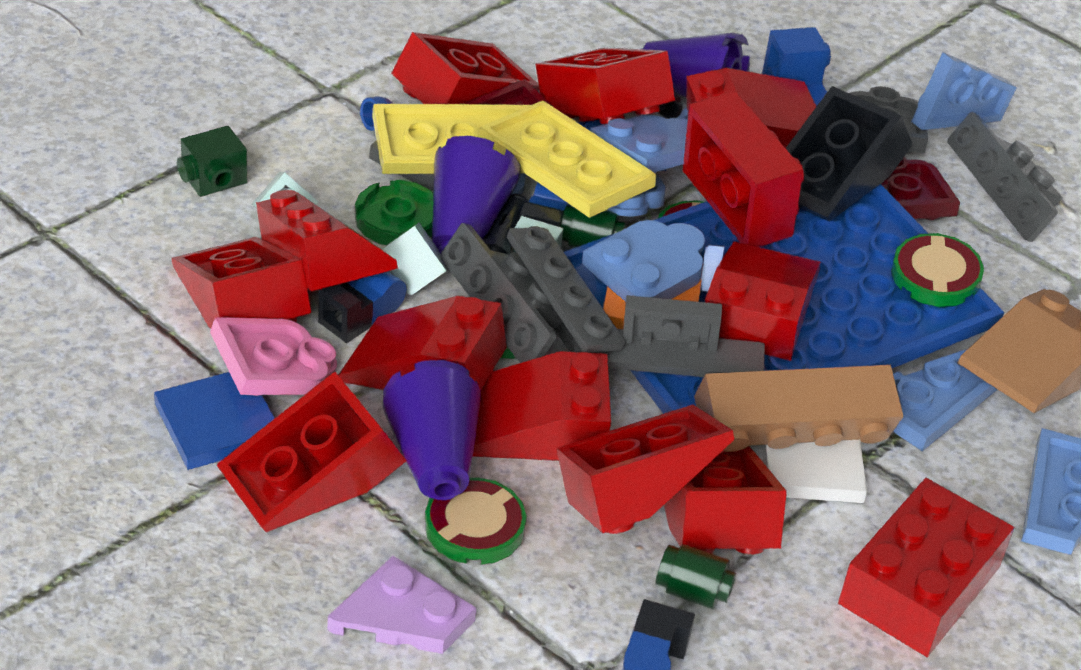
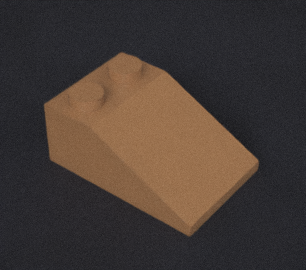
[958,289,1081,413]

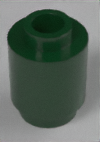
[560,206,626,247]
[655,544,737,610]

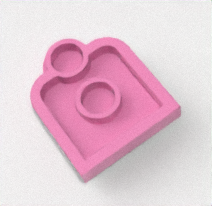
[210,317,337,396]

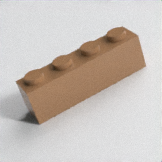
[694,365,904,452]

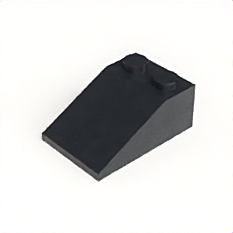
[786,86,913,222]

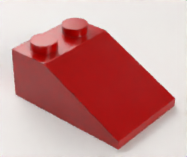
[391,32,539,104]
[686,68,816,148]
[171,237,312,329]
[705,242,821,361]
[338,295,507,391]
[473,351,611,461]
[216,371,406,532]
[556,404,735,534]
[664,446,787,554]

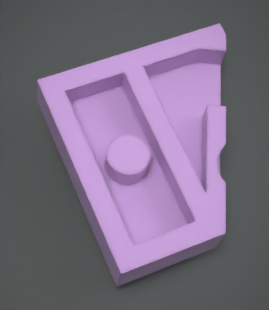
[327,556,476,654]

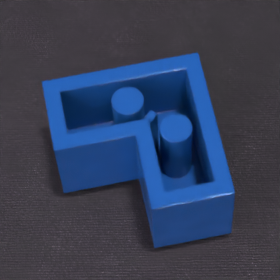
[762,27,831,107]

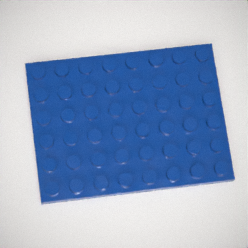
[564,184,1004,414]

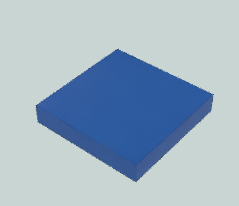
[154,372,275,470]

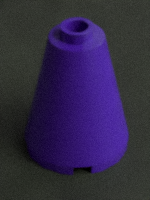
[640,32,750,98]
[432,136,520,254]
[382,360,481,500]

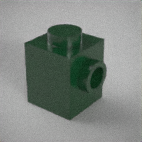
[177,125,247,197]

